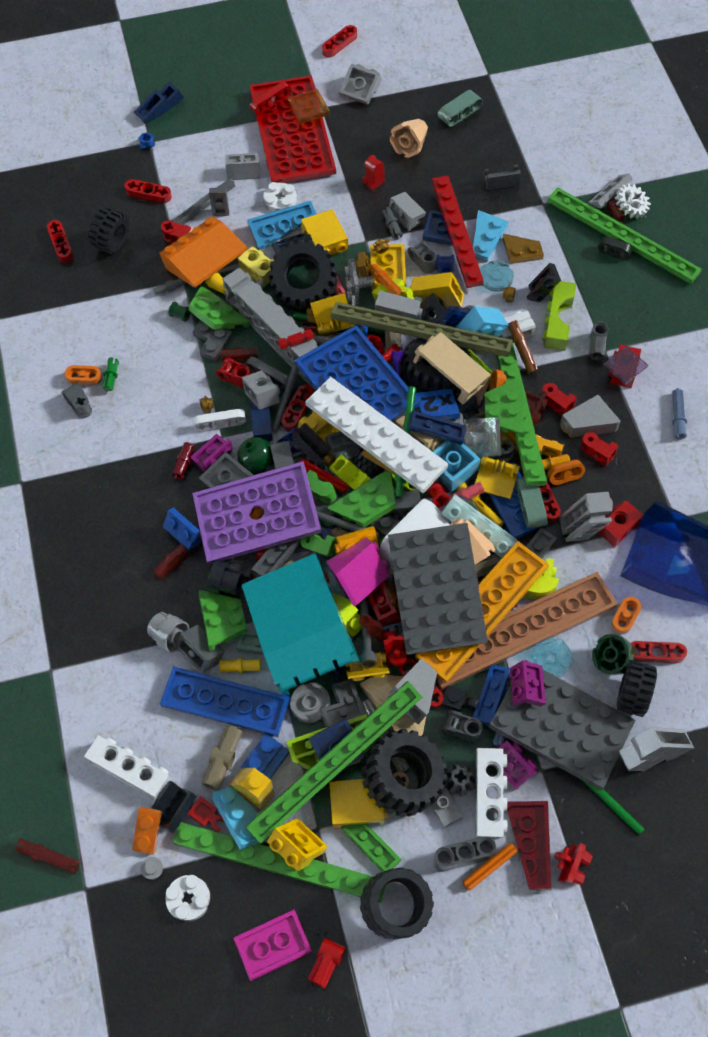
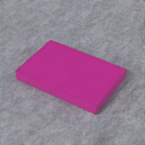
[233,909,312,982]

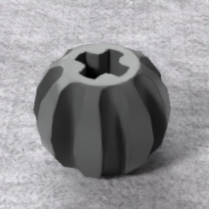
[445,764,476,796]

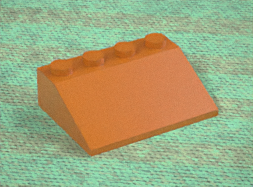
[159,216,248,287]

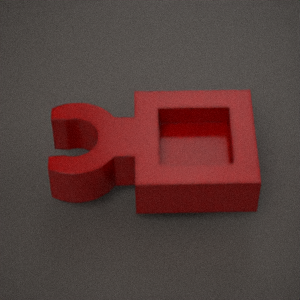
[187,796,225,833]

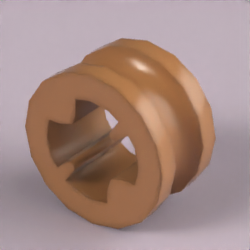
[393,772,409,788]

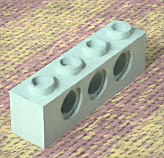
[441,494,517,558]

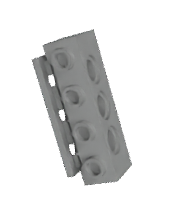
[559,492,613,542]

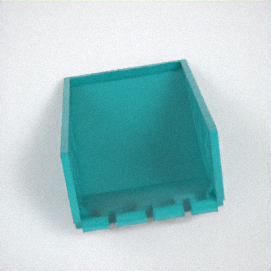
[242,553,361,696]

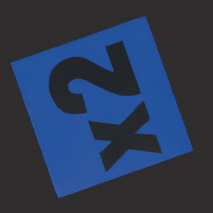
[415,389,460,420]

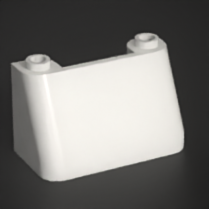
[380,499,452,575]

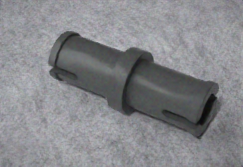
[382,206,403,240]

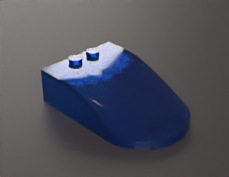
[620,501,708,606]

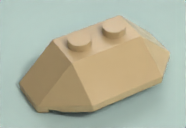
[359,675,427,736]

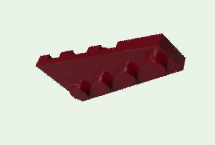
[507,801,552,890]

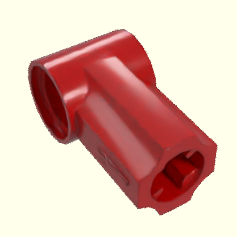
[308,937,346,989]

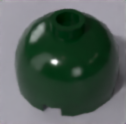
[237,437,274,475]
[592,634,635,675]

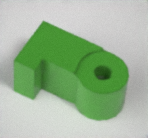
[307,470,337,504]
[300,534,337,558]

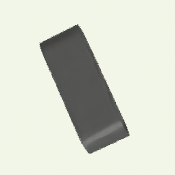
[433,836,496,871]

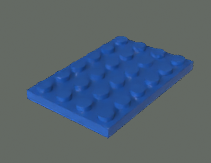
[295,325,420,422]

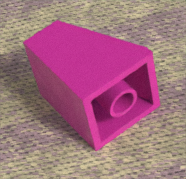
[326,537,390,606]

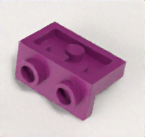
[510,660,546,707]
[498,740,539,790]

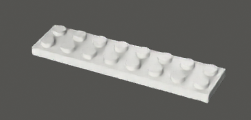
[306,377,448,493]

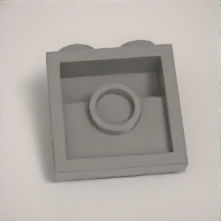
[339,64,382,105]

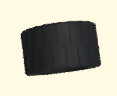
[360,867,434,939]

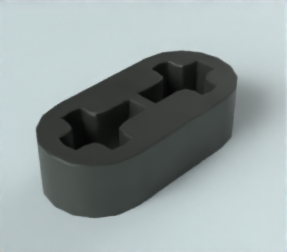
[598,237,632,259]

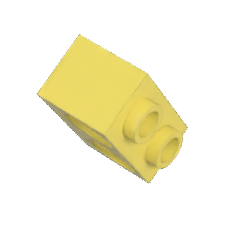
[238,246,274,287]

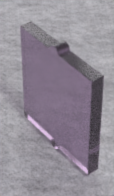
[604,346,648,385]

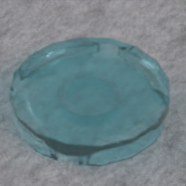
[480,260,514,291]

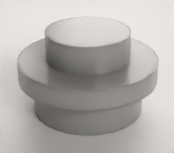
[141,857,163,880]

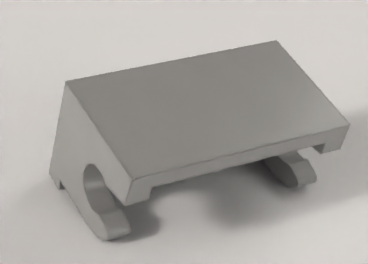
[225,153,260,180]
[389,192,426,231]

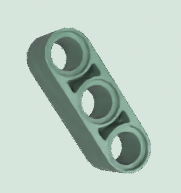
[438,90,483,127]
[516,477,548,529]

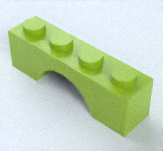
[542,281,576,351]

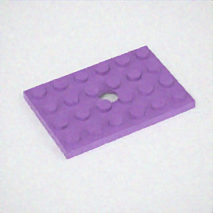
[192,462,322,565]

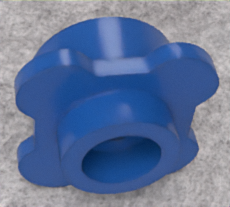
[138,132,155,149]

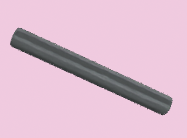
[170,178,235,229]

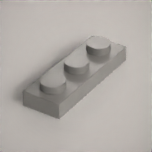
[587,173,632,209]

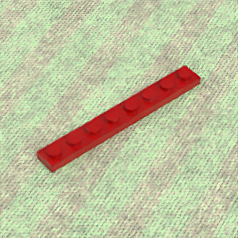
[432,176,484,288]

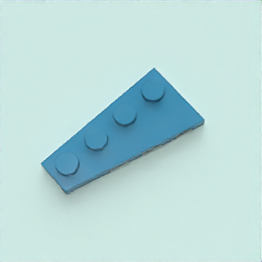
[247,201,316,250]

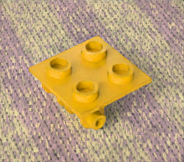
[310,293,355,335]
[475,456,520,499]
[345,652,389,681]

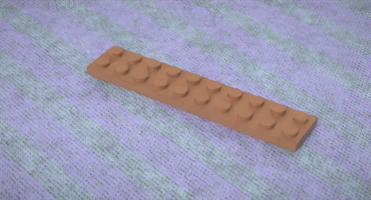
[436,572,618,690]

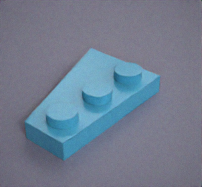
[473,210,509,262]
[211,787,270,850]

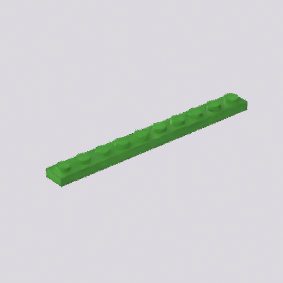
[547,187,702,284]
[496,343,547,487]
[246,681,423,844]
[173,822,386,903]

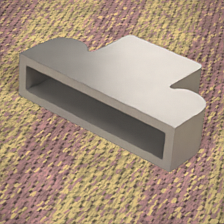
[619,727,694,771]

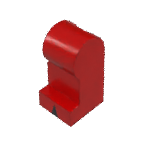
[362,155,385,190]
[541,383,577,416]
[581,432,619,467]

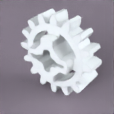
[615,183,650,219]

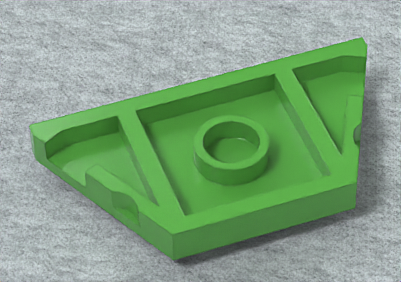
[189,285,250,330]
[485,377,525,437]
[327,470,396,528]
[199,590,247,651]

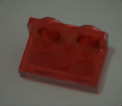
[525,390,548,426]

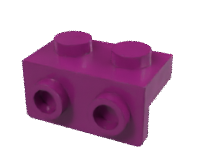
[190,434,233,472]

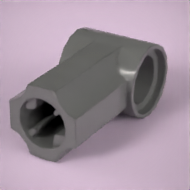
[588,322,609,360]

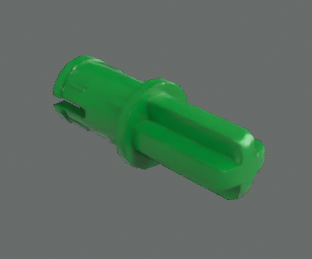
[102,357,119,392]

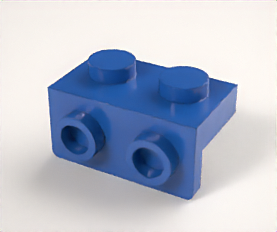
[163,508,202,550]

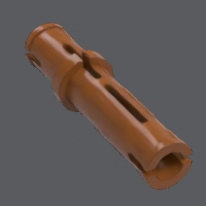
[508,320,538,374]

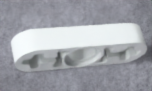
[192,409,246,432]

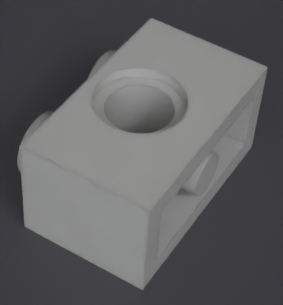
[242,370,280,410]

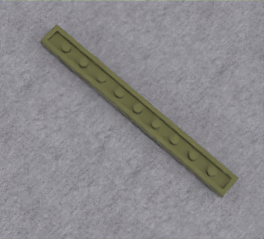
[331,302,513,357]

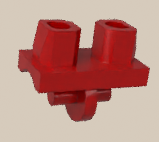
[383,630,407,667]
[554,843,593,885]

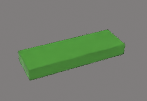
[341,824,402,872]

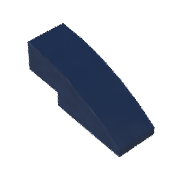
[134,82,184,123]
[250,399,273,442]

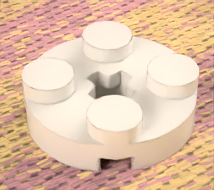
[263,182,297,212]
[166,875,210,922]

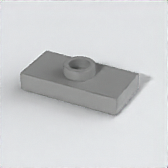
[431,787,463,828]

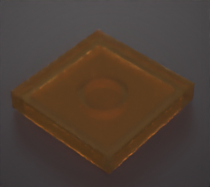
[288,89,330,124]

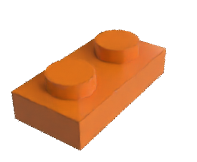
[132,807,162,855]

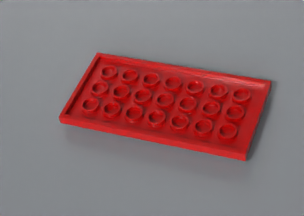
[249,75,336,183]

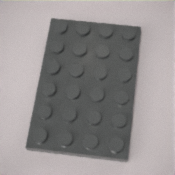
[388,523,488,655]
[488,660,636,791]

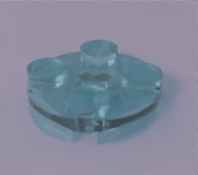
[531,638,572,678]

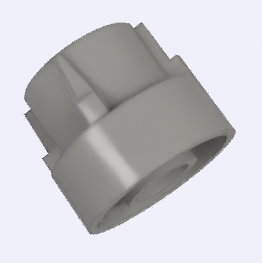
[147,612,189,653]

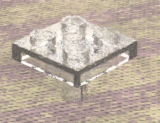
[344,258,375,307]
[464,417,501,457]

